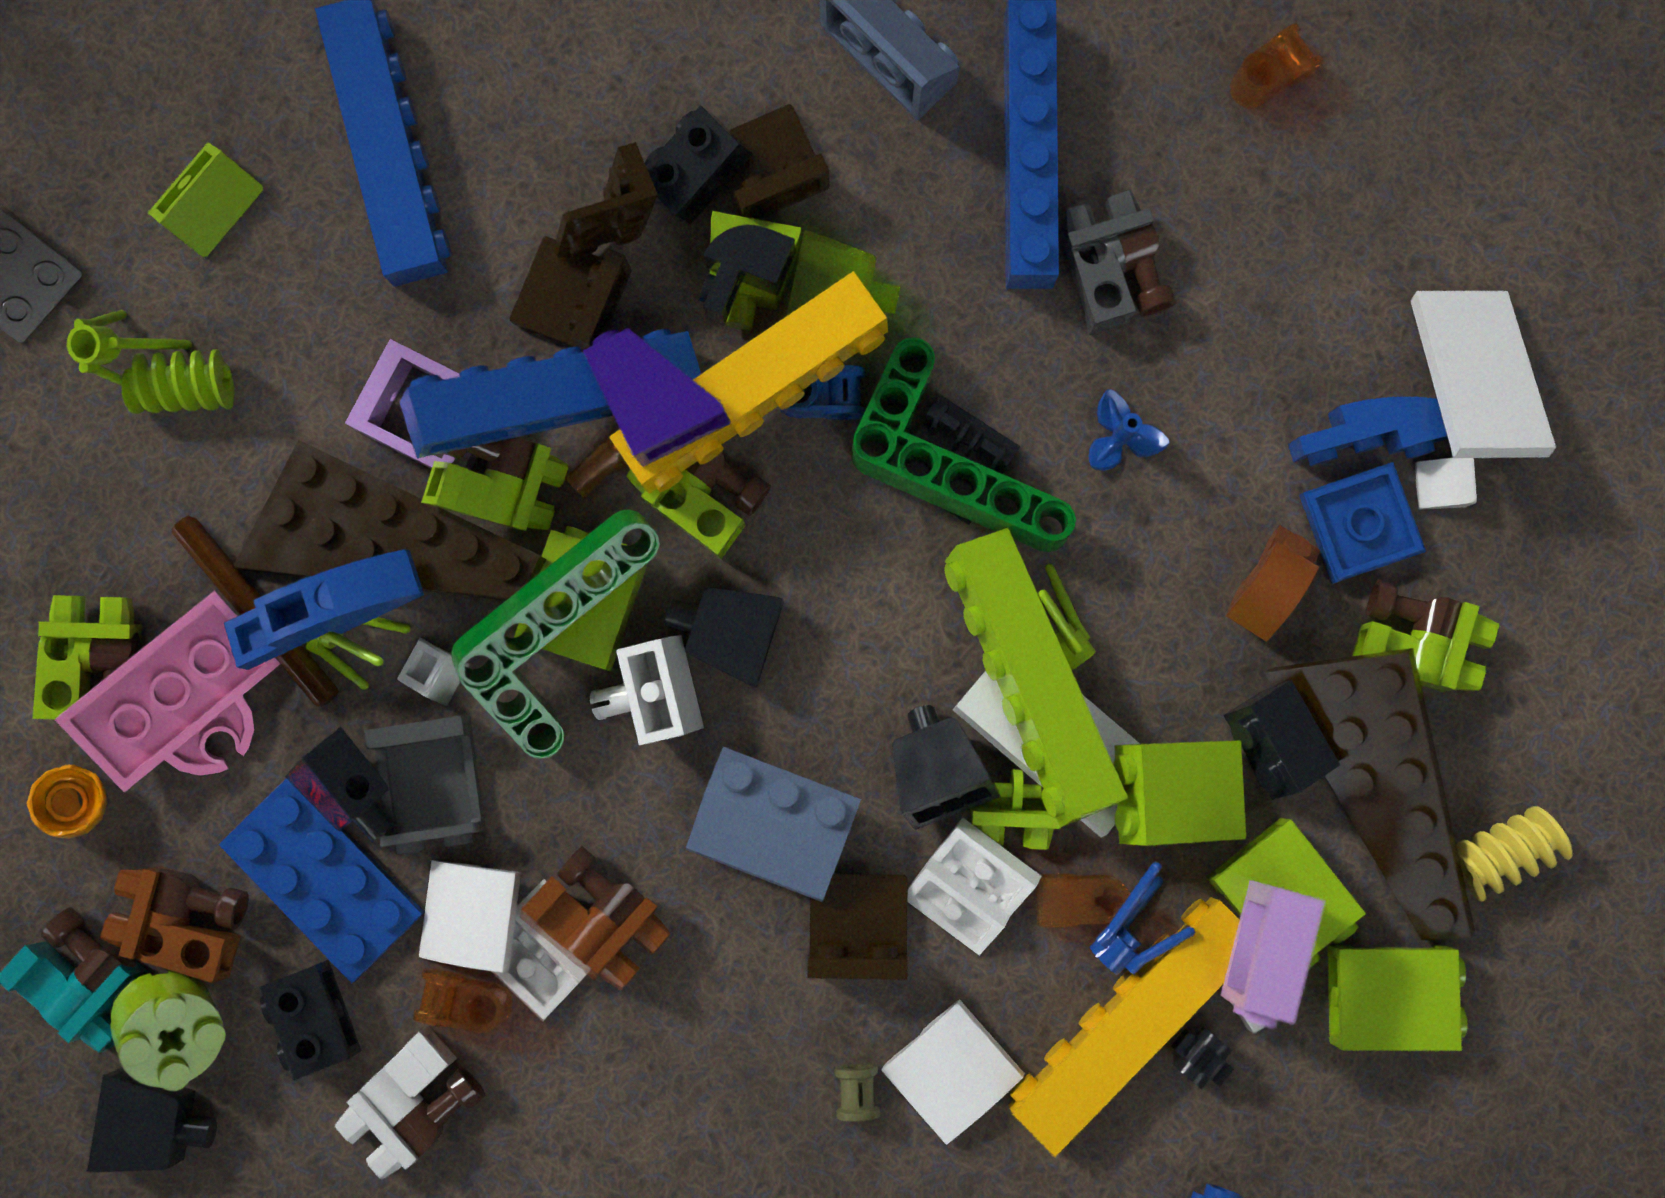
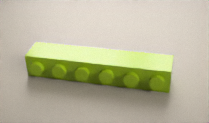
[945,528,1128,827]

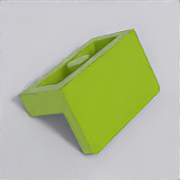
[148,142,263,257]

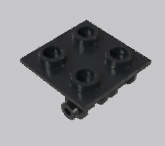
[905,395,1021,525]

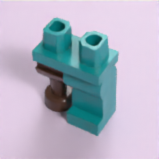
[0,907,147,1053]

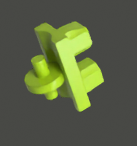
[970,769,1061,850]

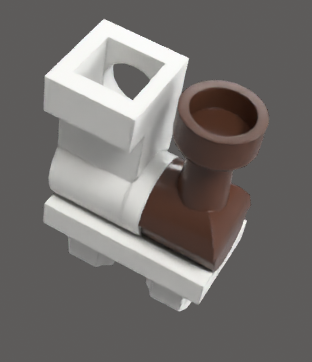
[335,1026,486,1179]

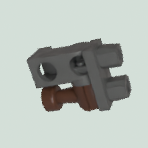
[1063,190,1176,335]

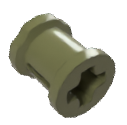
[834,1063,880,1122]

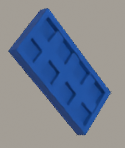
[218,778,425,983]

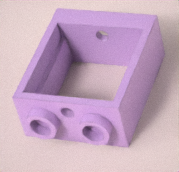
[345,339,477,470]
[1221,880,1325,1028]

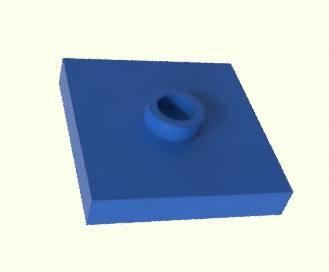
[1299,462,1426,584]

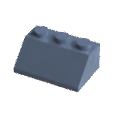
[819,0,960,121]
[686,747,861,902]

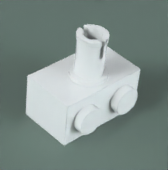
[590,635,704,745]

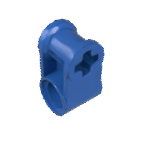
[779,365,866,420]

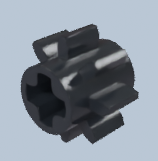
[1171,1026,1234,1089]

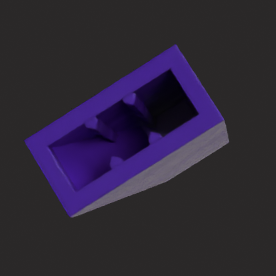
[583,328,731,467]

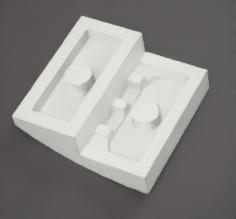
[907,817,1041,956]
[419,860,521,973]
[491,879,587,1021]
[881,999,1025,1145]

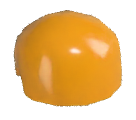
[27,764,108,839]

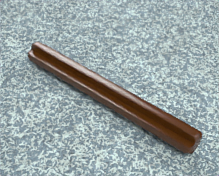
[172,516,339,707]

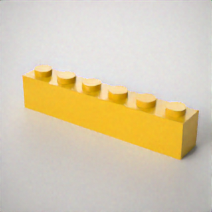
[609,271,888,494]
[1008,897,1240,1157]

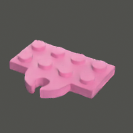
[55,590,280,793]

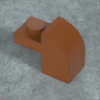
[1226,525,1320,642]

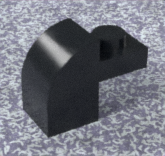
[699,225,796,326]

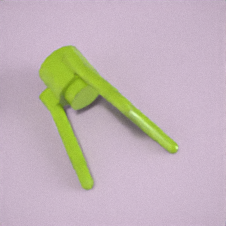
[67,310,192,386]
[1038,563,1096,670]
[306,617,411,690]

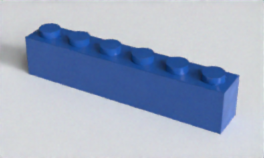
[315,0,452,287]
[1004,0,1059,289]
[400,329,701,459]

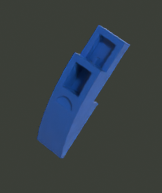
[1288,397,1448,466]
[224,549,424,670]

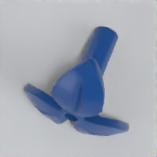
[1088,389,1170,471]

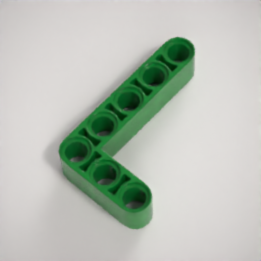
[852,337,1076,552]
[451,509,659,759]

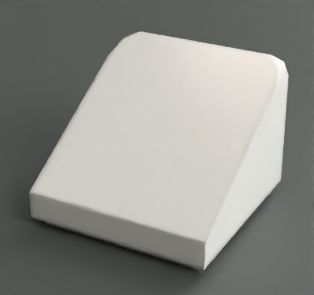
[1415,458,1477,509]
[397,638,470,706]

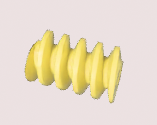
[1456,806,1573,902]

